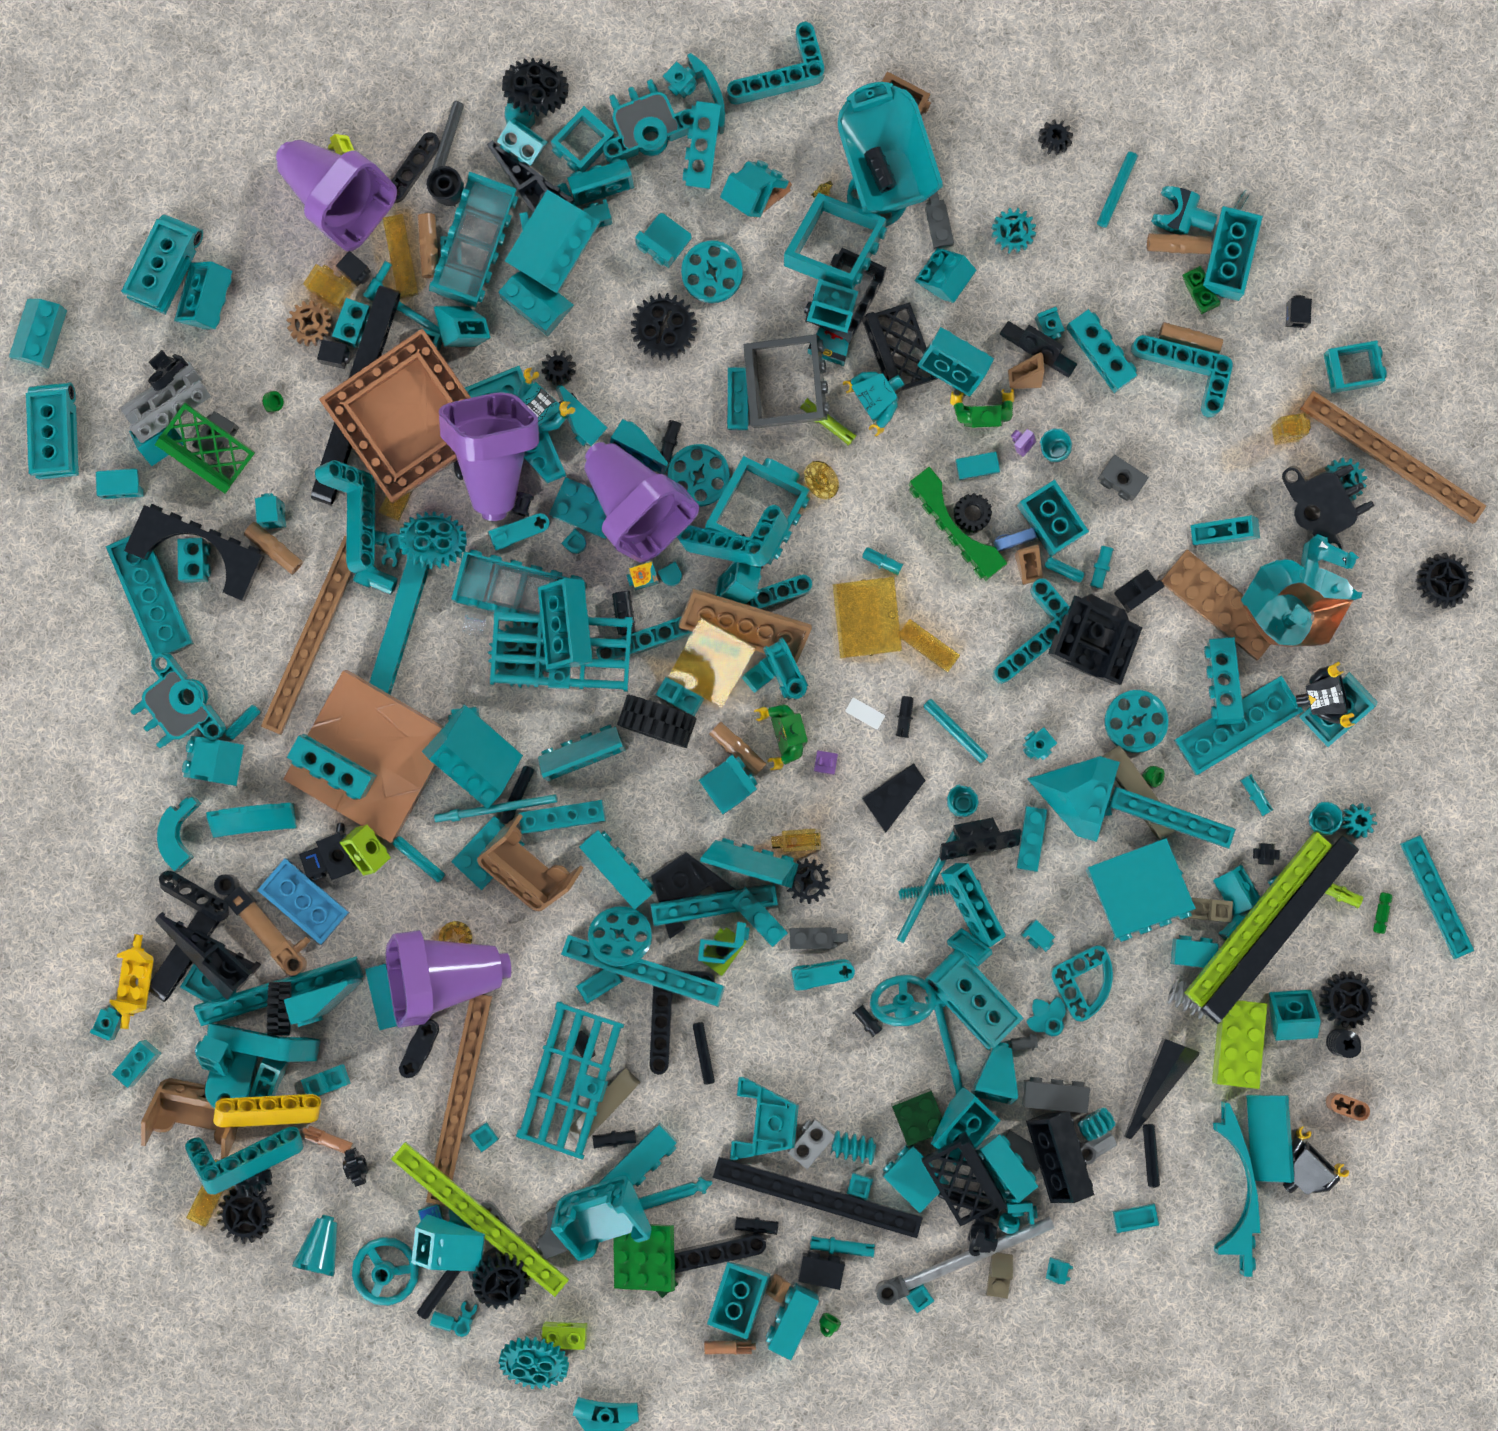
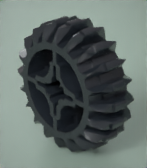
[1415,553,1474,609]
[1319,971,1378,1028]
[217,1189,275,1244]
[472,1252,530,1310]

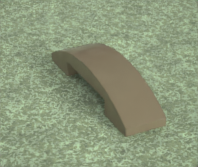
[1188,897,1233,922]
[569,1068,641,1140]

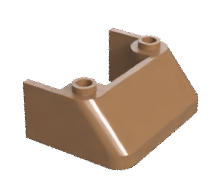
[477,814,584,911]
[141,1078,238,1159]

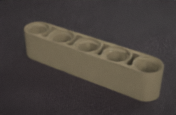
[1102,745,1176,841]

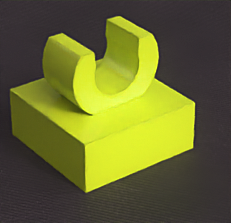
[328,134,354,155]

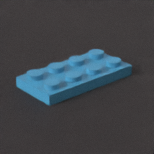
[257,858,350,945]

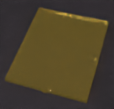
[833,577,902,658]
[668,617,756,708]

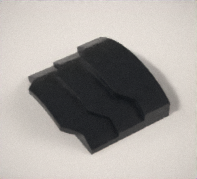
[1048,594,1143,685]

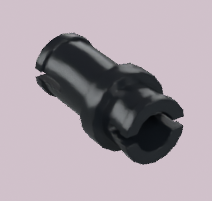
[853,1004,883,1037]

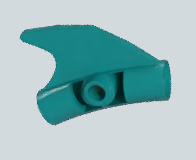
[572,1397,639,1431]

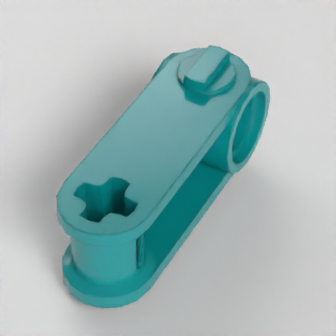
[488,513,550,551]
[763,637,808,700]
[791,959,855,991]

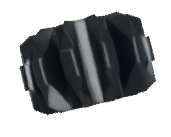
[1038,119,1073,156]
[541,350,576,386]

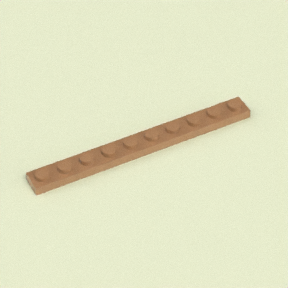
[1300,391,1486,524]
[261,535,352,735]
[426,994,493,1206]

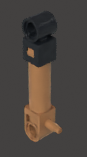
[214,874,310,976]

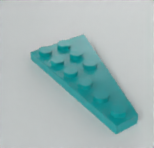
[465,365,566,484]

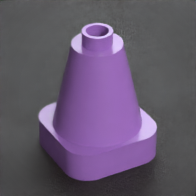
[276,140,397,251]
[439,393,539,521]
[584,442,699,562]
[386,930,511,1028]

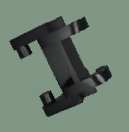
[968,1215,998,1256]

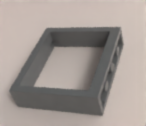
[743,334,830,429]

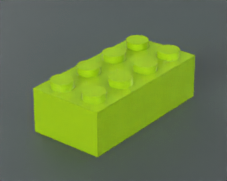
[1212,1000,1267,1089]

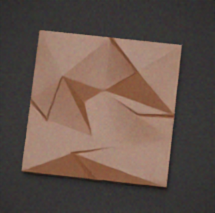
[319,328,471,504]
[283,670,444,843]

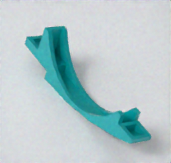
[1213,1101,1261,1277]

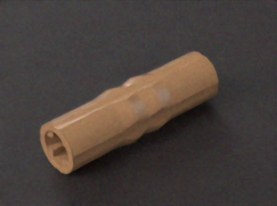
[418,213,438,278]
[1147,233,1212,254]
[1158,322,1223,354]
[244,522,303,575]
[709,722,767,776]

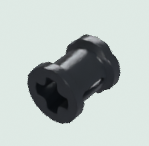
[511,491,534,517]

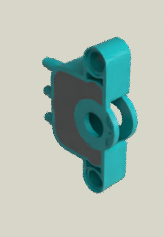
[603,79,694,163]
[130,653,226,748]

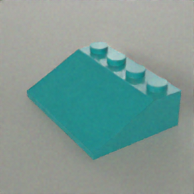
[505,190,600,294]
[422,704,523,809]
[538,724,626,781]
[700,838,799,888]
[284,978,363,1027]

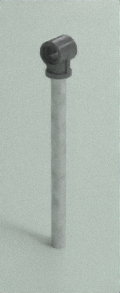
[875,1216,1055,1305]

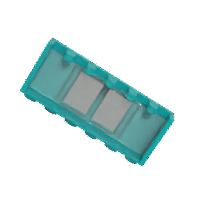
[429,171,519,308]
[451,549,587,614]

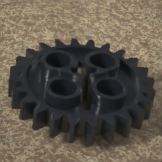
[502,58,569,117]
[631,293,697,361]

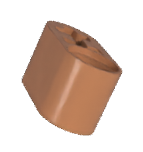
[1326,1092,1370,1121]

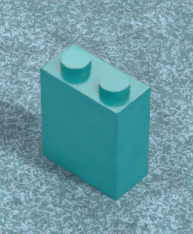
[882,1145,949,1213]

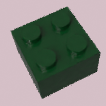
[891,1088,942,1146]

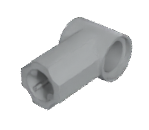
[1080,1131,1117,1165]

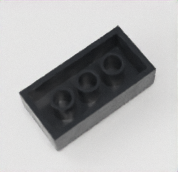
[1026,1112,1095,1203]

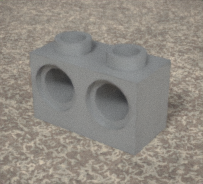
[787,1118,835,1169]

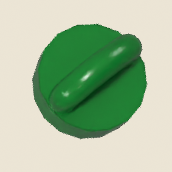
[262,391,284,412]
[1142,766,1165,788]
[819,1313,841,1337]

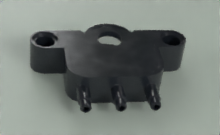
[1282,464,1375,550]

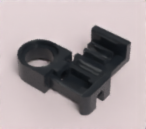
[148,350,188,391]

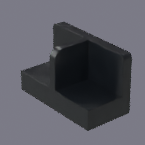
[1114,569,1165,613]

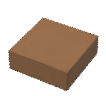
[766,1274,791,1303]

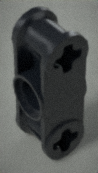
[399,1019,440,1078]

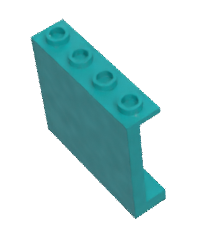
[1086,838,1196,942]

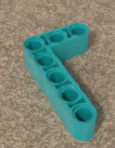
[727,21,825,105]
[1131,335,1233,418]
[315,460,375,573]
[677,505,788,567]
[992,578,1070,684]
[207,1023,321,1062]
[185,1127,304,1194]

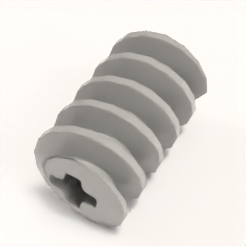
[1167,980,1209,1019]

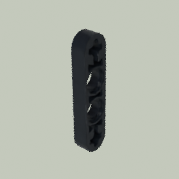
[391,132,440,203]
[159,871,229,921]

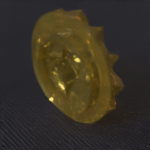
[439,921,472,944]

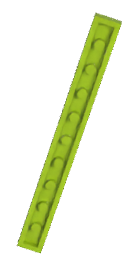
[1184,832,1332,1007]
[391,1142,569,1297]

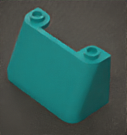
[550,1176,651,1261]

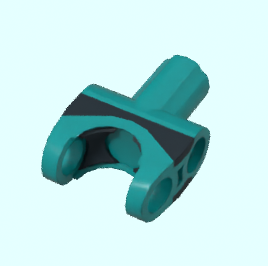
[1151,186,1218,235]

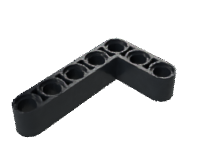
[649,970,715,1075]

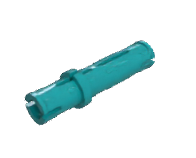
[810,1236,875,1258]

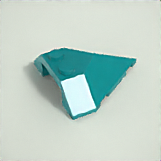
[1027,756,1120,842]

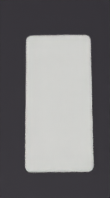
[845,698,885,729]

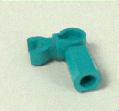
[375,530,400,568]
[430,1301,478,1337]

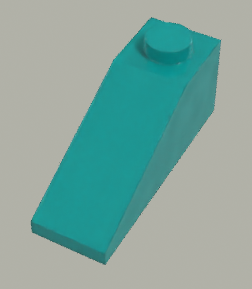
[555,385,608,446]
[610,419,668,475]
[1191,515,1260,546]
[249,1058,289,1097]

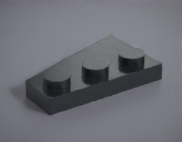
[862,763,926,833]

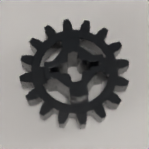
[787,858,831,904]

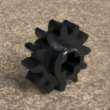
[342,1147,368,1187]
[234,1169,273,1197]

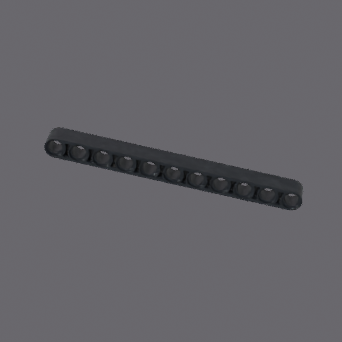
[311,285,401,505]
[1201,836,1359,1024]

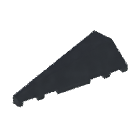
[487,140,575,214]
[155,912,261,1000]
[1124,1038,1200,1139]

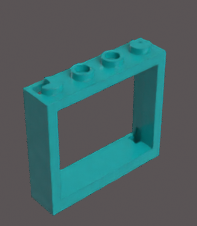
[784,192,888,290]
[705,455,810,565]

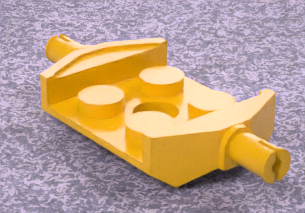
[109,934,154,1029]

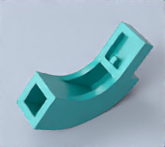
[157,797,202,872]

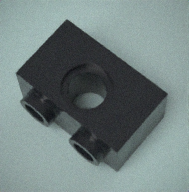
[316,830,358,881]

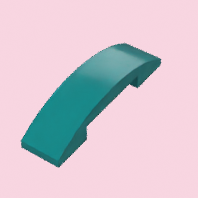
[687,53,725,134]

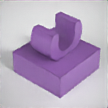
[1011,429,1036,457]
[814,750,838,775]

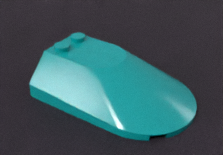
[838,82,943,214]

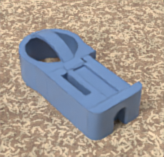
[993,528,1037,552]

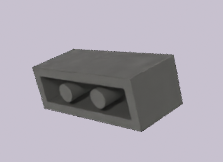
[1022,1077,1090,1113]

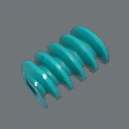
[830,1130,876,1165]

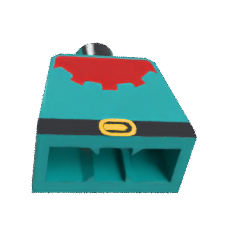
[807,318,849,367]

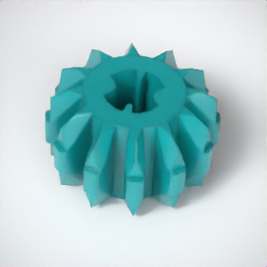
[1341,803,1377,839]
[1078,1108,1116,1141]

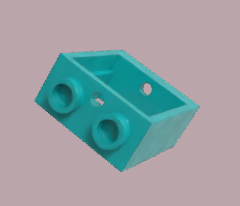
[551,106,615,173]
[1323,340,1387,394]

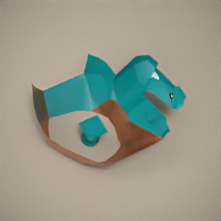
[1241,534,1363,647]

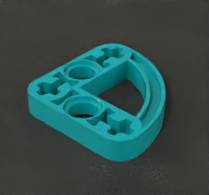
[1050,945,1113,1022]

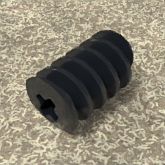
[1326,1029,1361,1058]

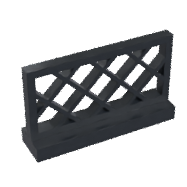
[862,302,938,394]
[921,1131,1007,1227]

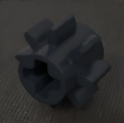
[1253,843,1280,865]

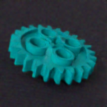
[399,511,467,569]
[487,622,549,688]
[498,1336,569,1389]

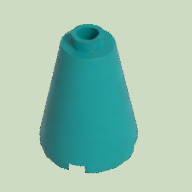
[292,1215,337,1277]

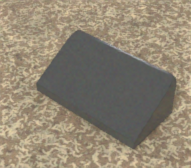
[1006,1130,1040,1171]

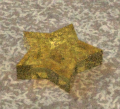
[811,181,833,198]

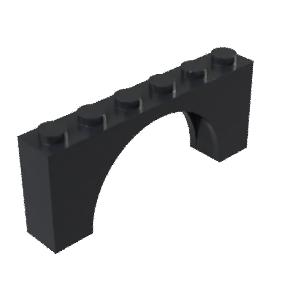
[124,503,264,602]

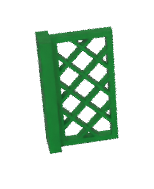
[154,403,255,494]

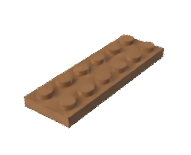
[1161,549,1277,661]
[679,589,812,663]

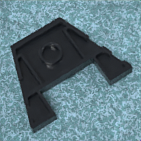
[651,851,736,939]

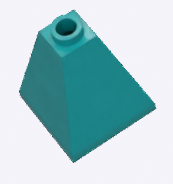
[970,1042,1018,1105]

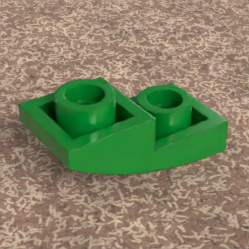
[1182,266,1220,315]

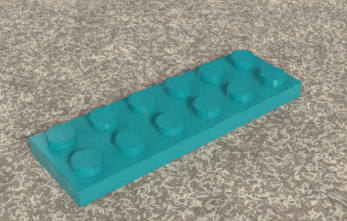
[105,535,194,659]
[1174,675,1303,776]

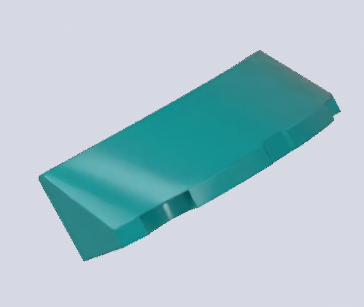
[206,803,297,838]

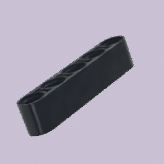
[149,911,220,1002]
[674,1233,766,1273]

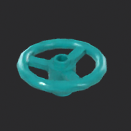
[870,975,937,1026]
[352,1237,419,1306]

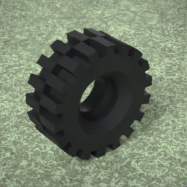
[267,982,291,1036]

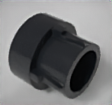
[426,166,464,207]

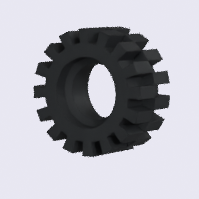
[953,493,992,533]

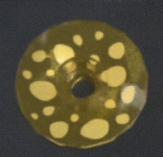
[804,461,839,500]

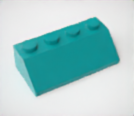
[1203,206,1263,301]
[538,578,593,670]

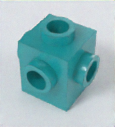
[663,61,698,99]
[1022,727,1057,761]

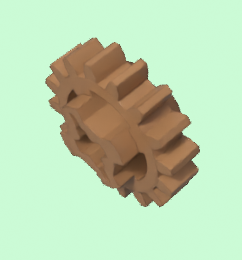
[286,300,333,346]

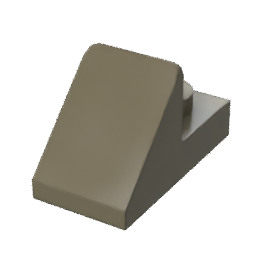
[986,1252,1013,1299]

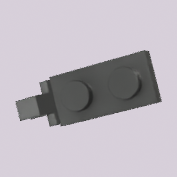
[925,191,954,249]
[790,927,848,949]

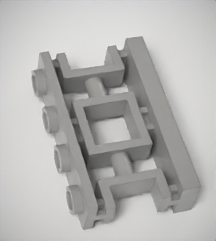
[120,362,211,443]

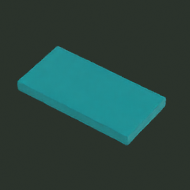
[1246,1094,1294,1183]

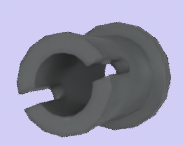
[1011,1034,1038,1052]

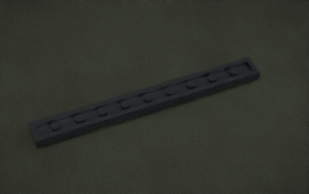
[713,1156,923,1239]

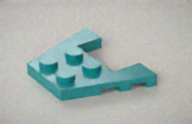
[730,1077,799,1160]

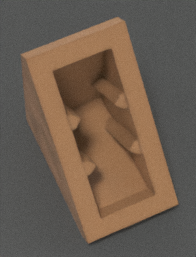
[1008,353,1045,389]
[1014,545,1043,585]

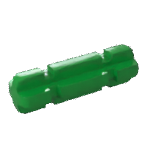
[1373,892,1393,934]

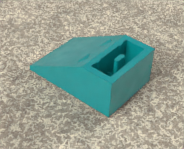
[411,1214,485,1271]

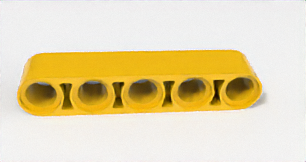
[213,1094,321,1128]

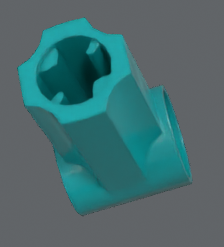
[353,566,398,595]

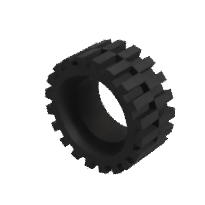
[617,694,697,748]

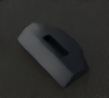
[575,1031,596,1057]

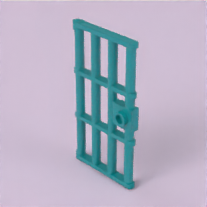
[490,610,634,692]
[516,1001,624,1160]

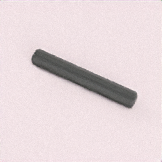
[431,101,464,171]

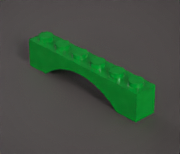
[908,466,1007,581]

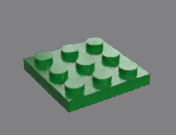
[613,1224,675,1292]

